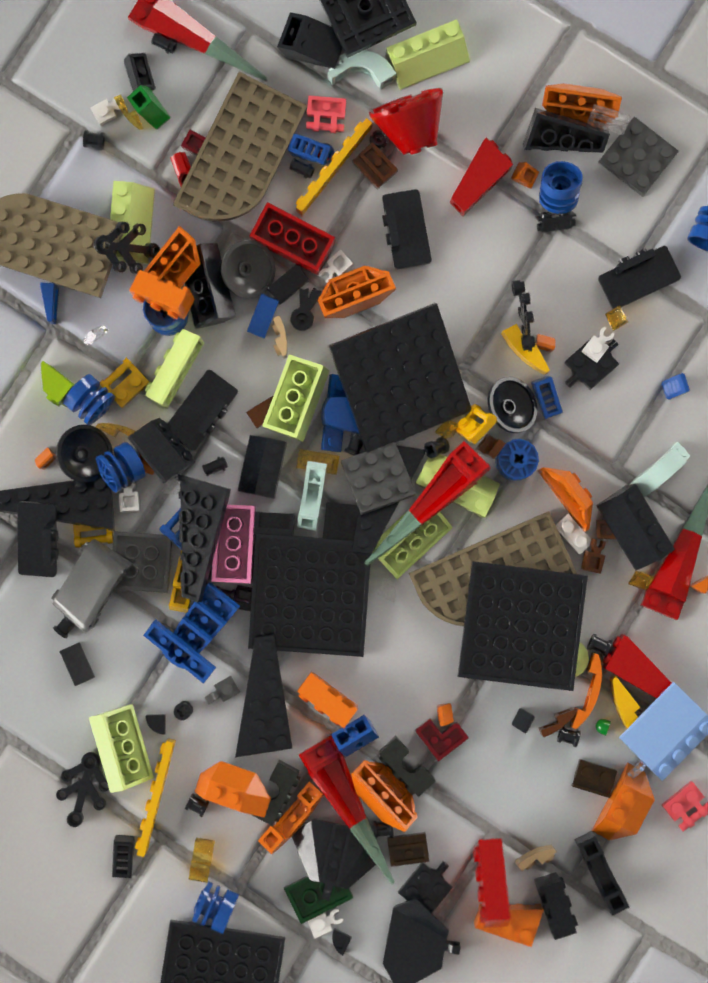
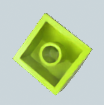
[41,361,74,407]

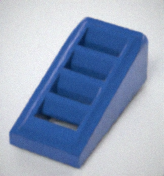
[288,134,332,165]
[40,282,59,324]
[661,373,690,399]
[531,376,563,419]

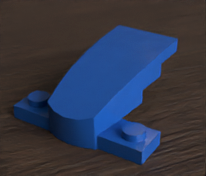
[321,374,405,453]
[143,582,240,684]

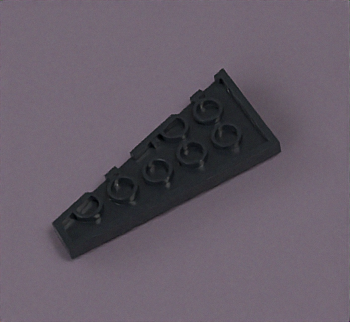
[352,445,426,556]
[178,474,231,602]
[0,477,115,531]
[235,634,293,757]

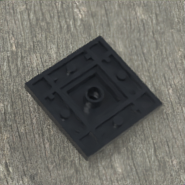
[319,0,417,58]

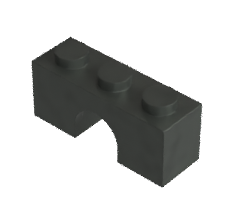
[379,735,436,797]
[252,760,301,826]

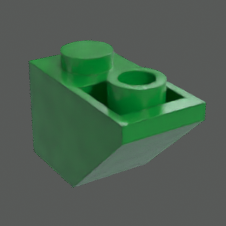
[127,85,171,130]

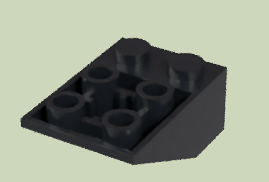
[277,12,343,69]

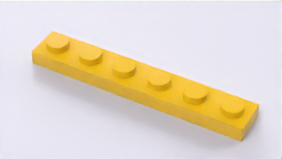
[295,118,372,216]
[135,738,176,857]

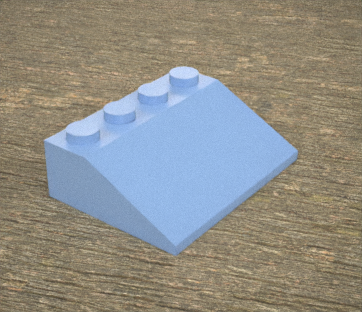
[619,682,708,781]

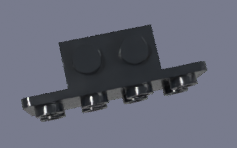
[382,189,432,269]
[598,246,681,310]
[167,370,238,451]
[17,501,59,577]

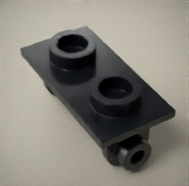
[535,211,576,233]

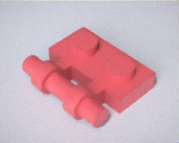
[306,96,346,133]
[662,781,708,832]

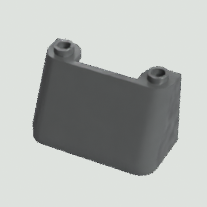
[51,539,133,633]

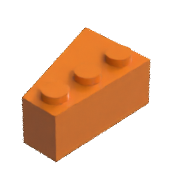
[129,270,195,320]
[297,671,358,728]
[474,904,544,947]

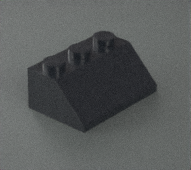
[128,418,195,483]
[237,435,287,499]

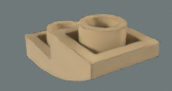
[271,315,288,359]
[515,845,557,871]

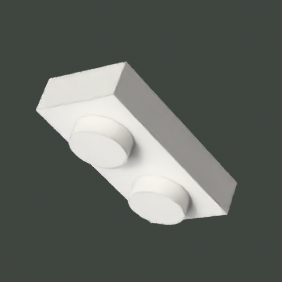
[555,514,591,555]

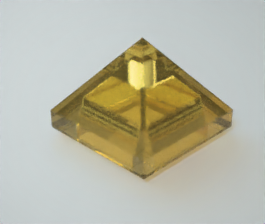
[605,306,629,331]
[435,420,459,439]
[628,571,654,590]

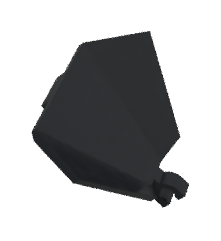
[292,819,384,900]
[383,898,461,983]

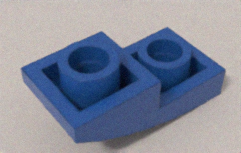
[247,293,279,338]

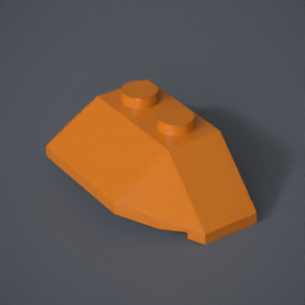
[542,83,622,127]
[144,226,201,289]
[318,265,396,318]
[538,467,593,532]
[351,760,417,832]
[195,761,271,817]
[591,762,655,840]

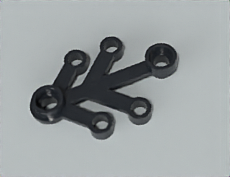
[93,221,160,274]
[511,280,535,352]
[56,752,109,827]

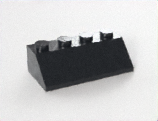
[184,243,236,329]
[596,484,675,570]

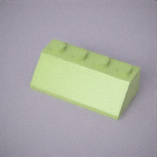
[386,19,470,90]
[110,181,155,264]
[145,329,204,409]
[262,354,330,442]
[415,454,500,518]
[373,512,453,579]
[89,704,154,792]

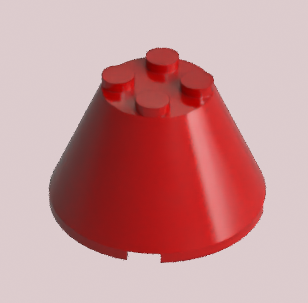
[369,88,443,155]

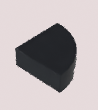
[145,714,166,735]
[332,928,352,956]

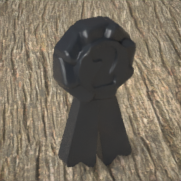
[290,287,322,331]

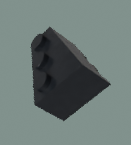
[534,872,578,940]

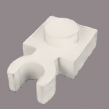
[90,95,127,126]
[319,249,354,283]
[582,327,614,363]
[119,482,140,513]
[307,909,344,939]

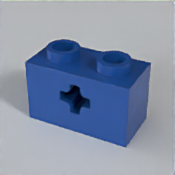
[331,715,379,757]

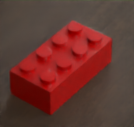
[249,202,336,275]
[473,838,511,928]

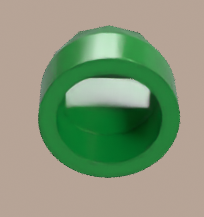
[596,719,611,736]

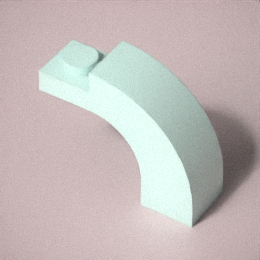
[328,50,396,90]
[629,442,690,497]
[297,461,327,531]

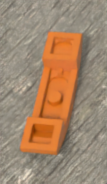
[570,652,602,729]
[258,781,324,854]

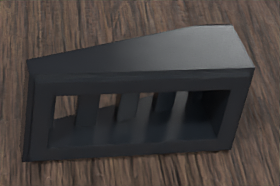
[112,835,135,878]

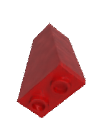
[450,137,513,216]
[602,634,672,699]

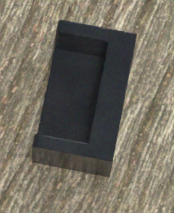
[254,512,295,536]

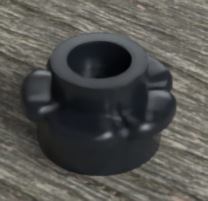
[369,130,388,149]

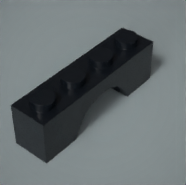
[574,831,630,916]

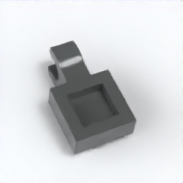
[205,676,240,704]

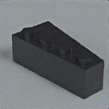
[523,108,610,153]

